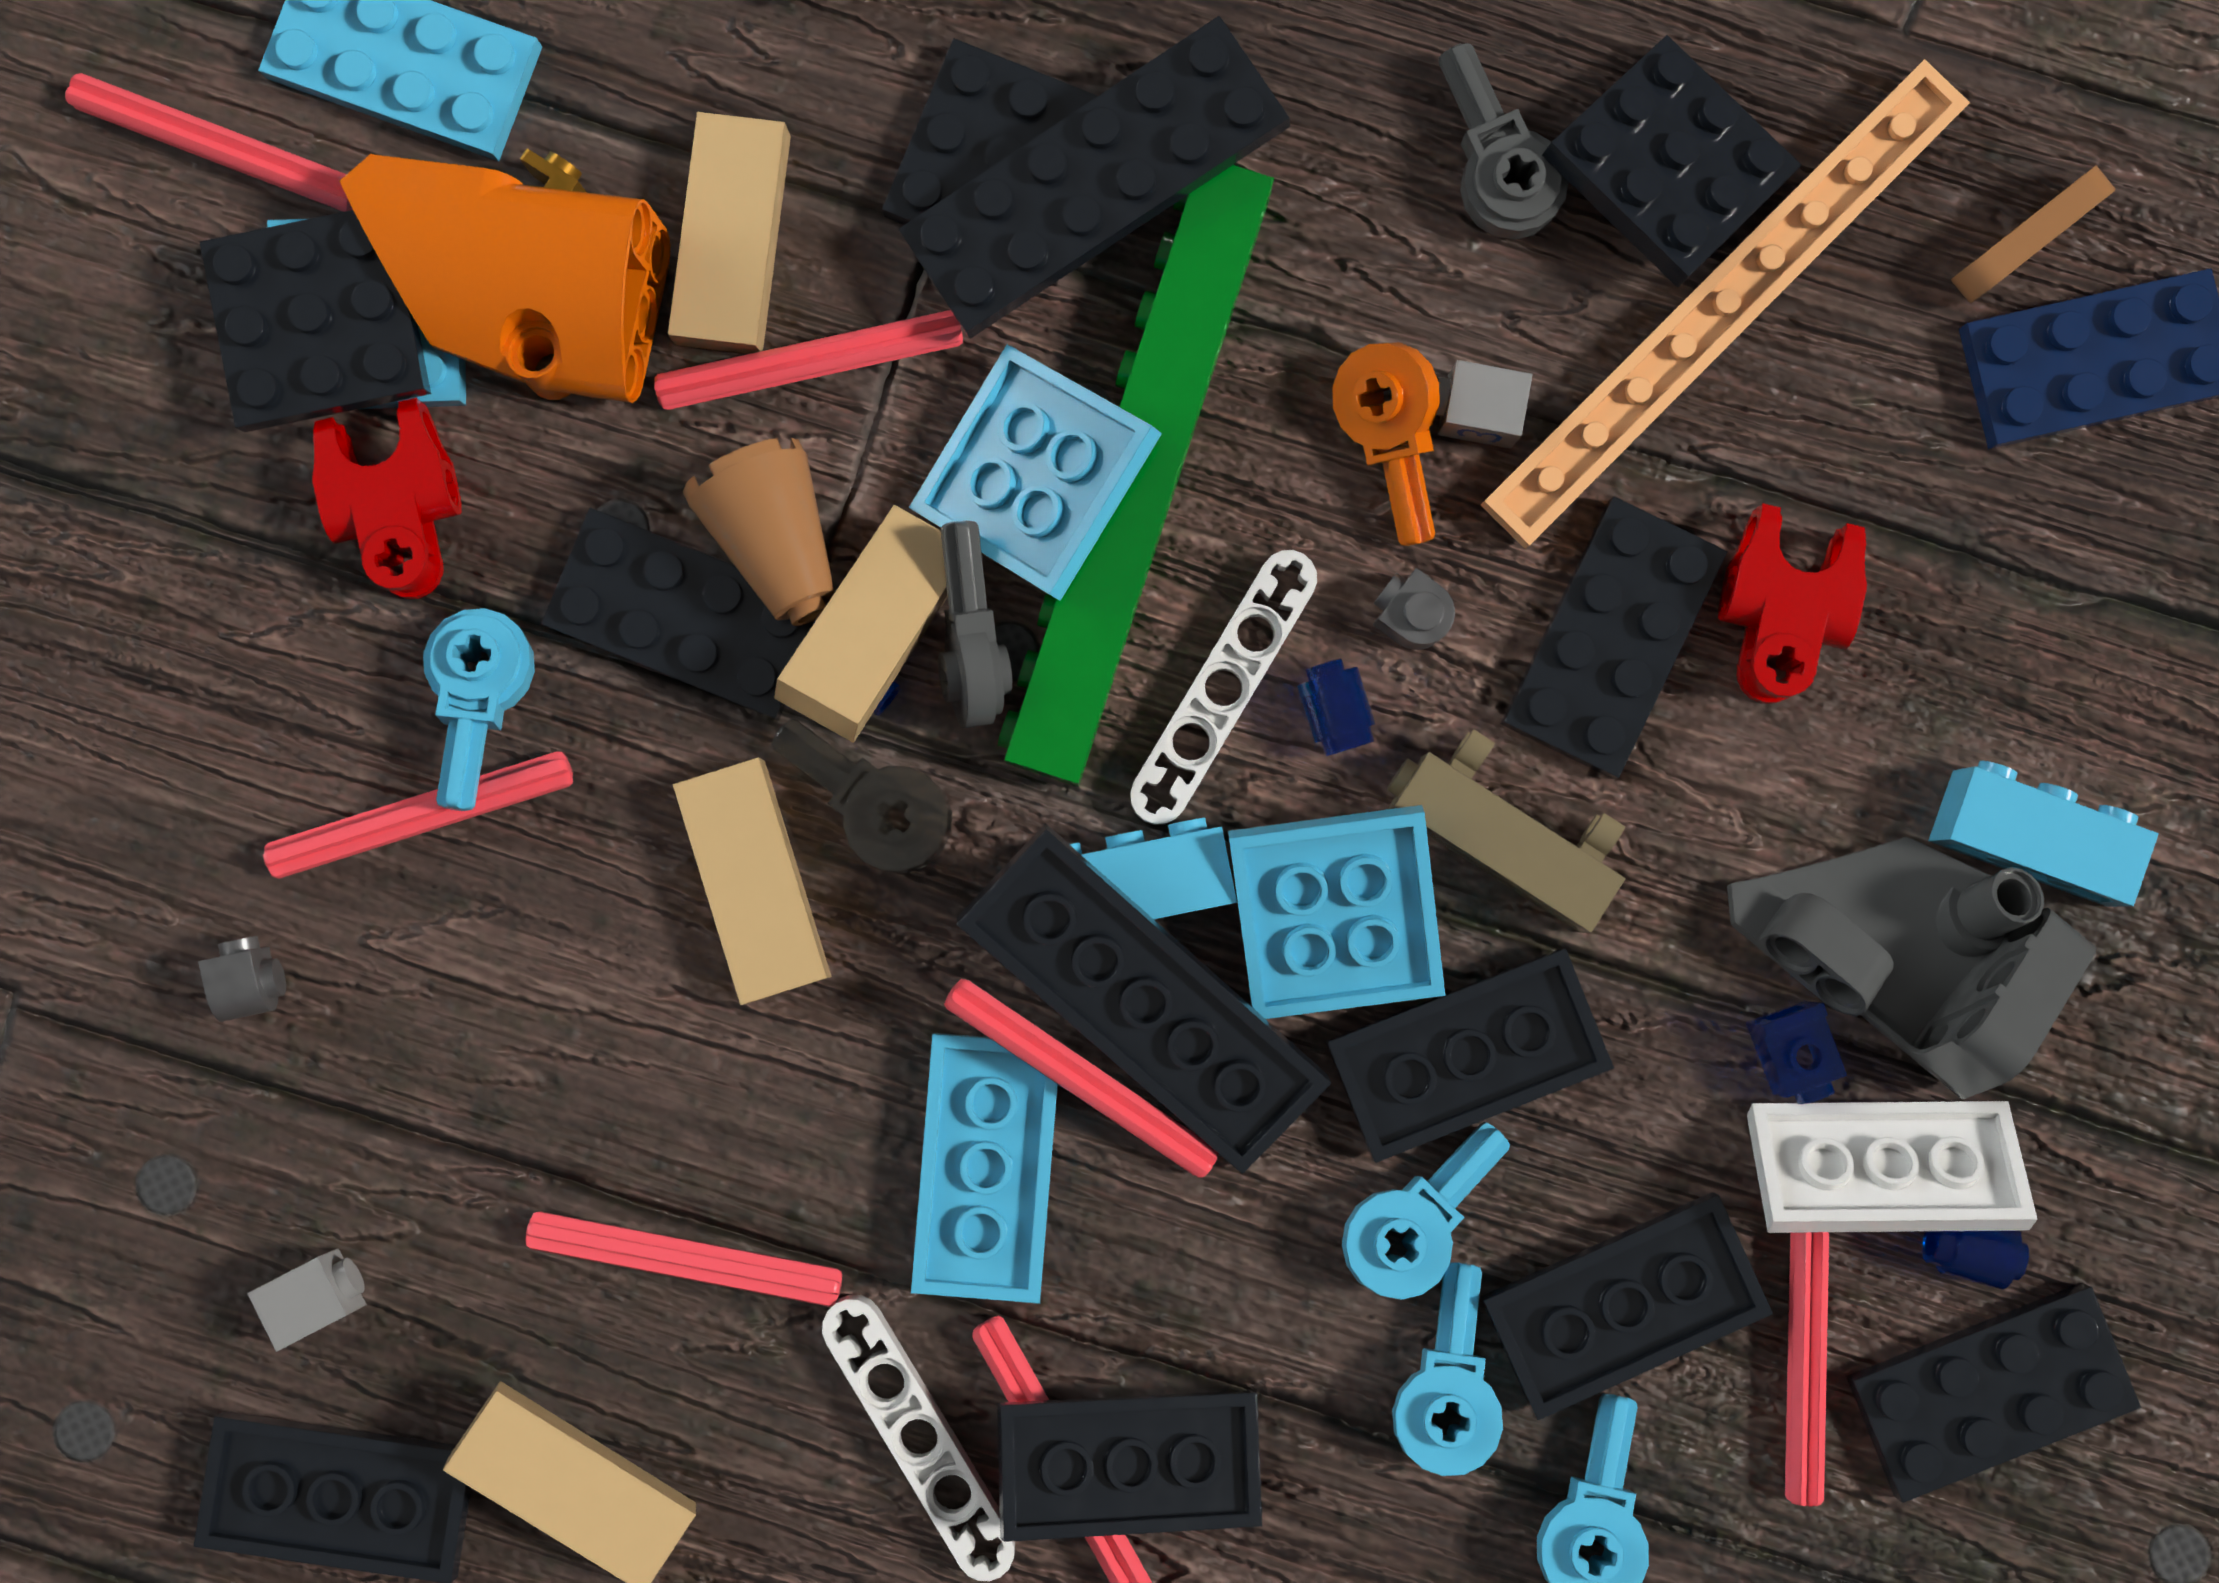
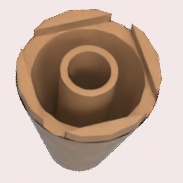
[683,438,835,626]

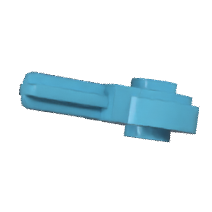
[423,608,535,811]
[1342,1122,1510,1300]
[1392,1262,1503,1476]
[1537,1393,1649,1583]

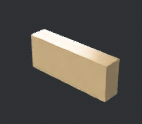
[668,112,791,354]
[774,505,948,743]
[673,757,832,1005]
[443,1381,696,1583]

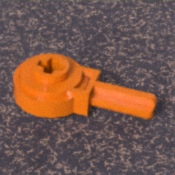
[1332,342,1440,546]

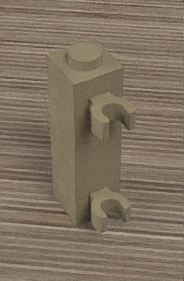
[1387,729,1626,933]

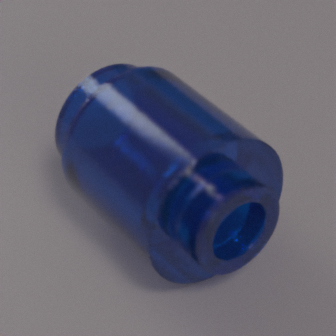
[1297,658,1376,757]
[1922,1231,2029,1290]

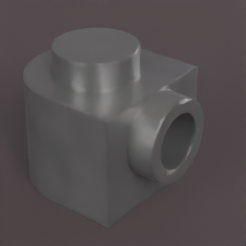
[1373,568,1455,650]
[198,936,286,1022]

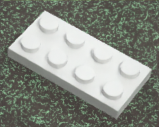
[1747,1101,2037,1233]

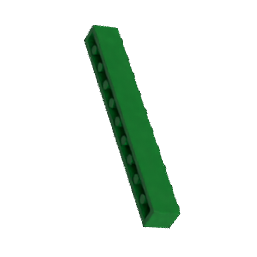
[997,165,1274,787]

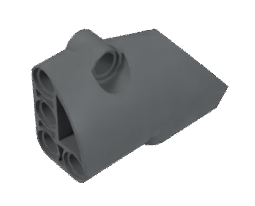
[1727,836,2096,1099]

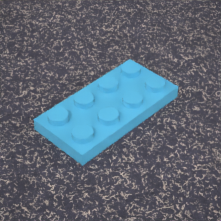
[258,0,542,161]
[911,1033,1058,1304]

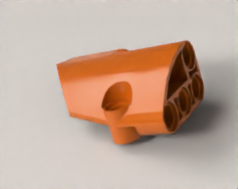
[339,154,671,403]

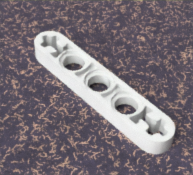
[1130,550,1317,825]
[822,1295,1015,1581]

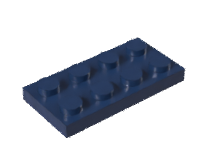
[1959,268,2219,449]

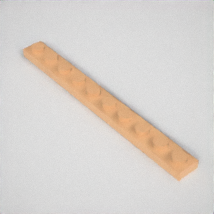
[1481,59,1970,549]

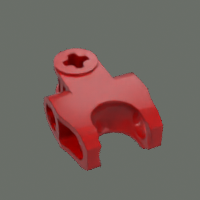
[312,397,462,599]
[1718,503,1867,704]

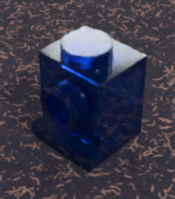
[1746,1001,1847,1104]

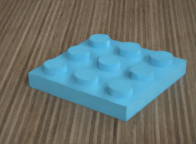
[909,344,1162,601]
[1228,805,1445,1019]

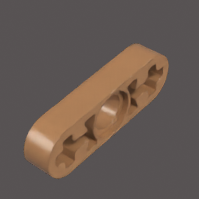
[1951,165,2116,304]

